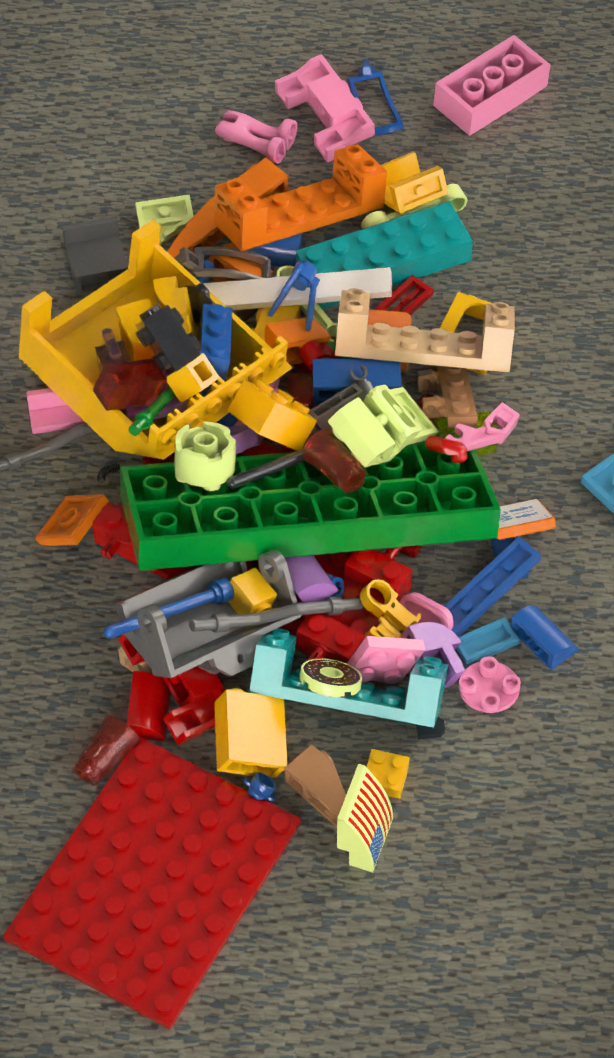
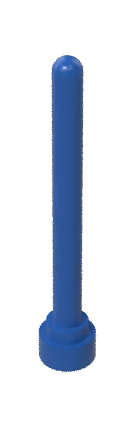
[103,578,234,639]

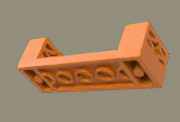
[213,144,387,251]

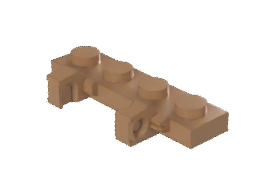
[417,366,478,428]

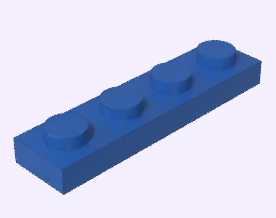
[444,536,541,637]

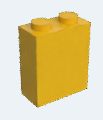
[214,688,287,778]

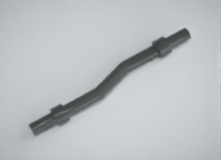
[0,406,127,471]
[189,596,363,633]

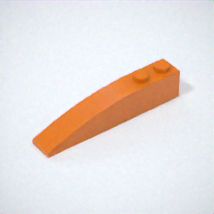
[167,158,288,259]

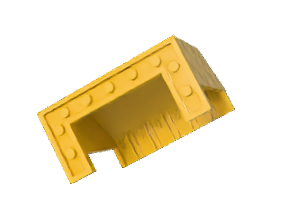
[19,219,293,459]

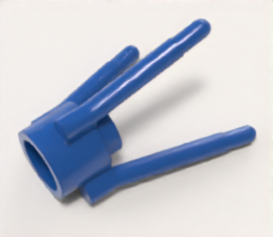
[267,260,320,331]

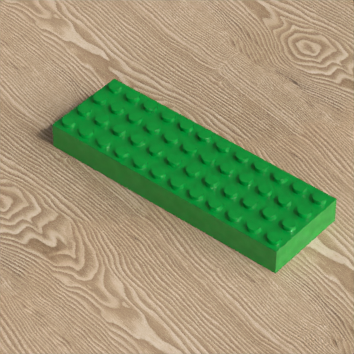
[120,438,501,571]

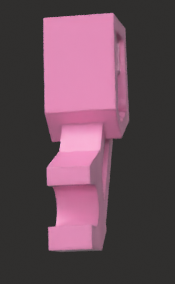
[446,402,520,453]

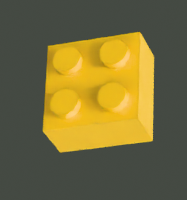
[366,749,410,799]

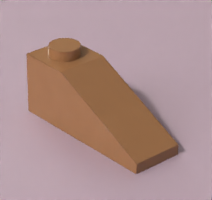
[285,744,346,827]

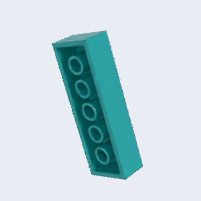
[296,201,473,310]

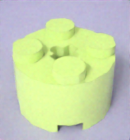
[174,421,236,491]

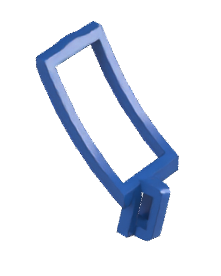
[347,58,404,137]

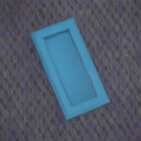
[455,617,520,667]

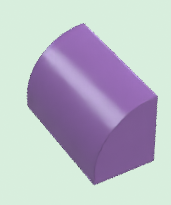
[284,555,339,603]

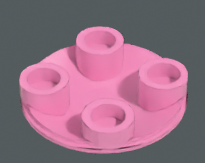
[458,656,521,713]

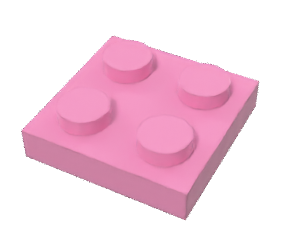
[346,636,425,684]

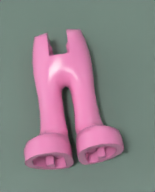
[215,110,298,164]

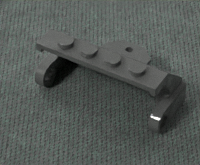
[115,550,301,678]

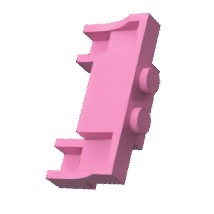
[275,54,375,163]

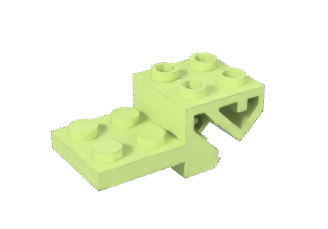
[328,385,439,468]

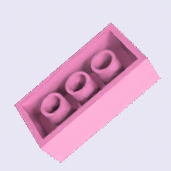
[433,35,550,136]

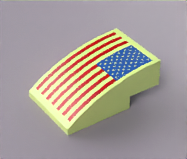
[337,764,393,872]

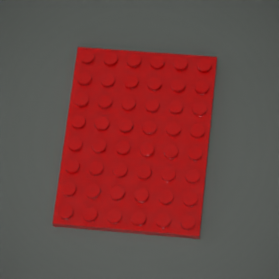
[3,736,302,1030]

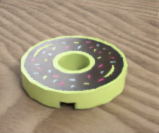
[299,659,362,697]

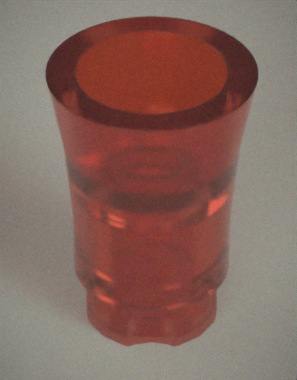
[302,429,367,493]
[73,715,140,786]

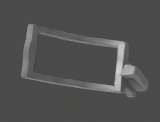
[175,247,271,280]

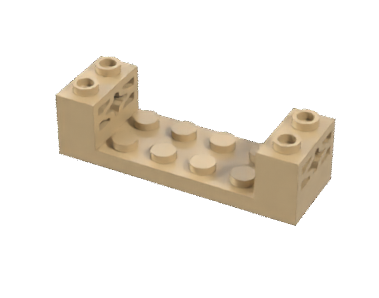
[335,288,515,372]

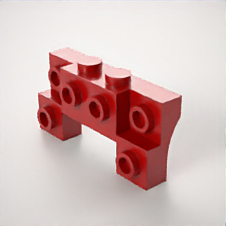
[118,634,226,745]

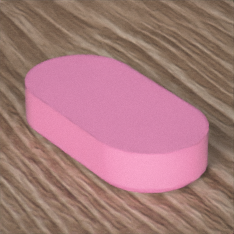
[399,592,453,630]

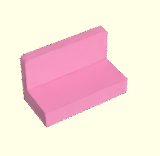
[26,388,85,434]

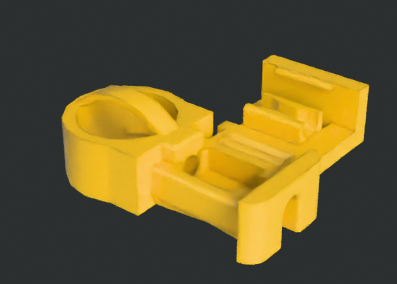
[360,579,421,638]

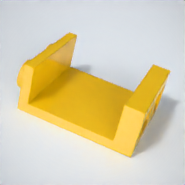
[381,151,449,214]

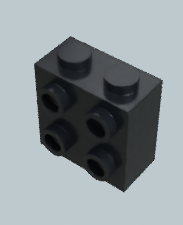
[135,304,201,374]

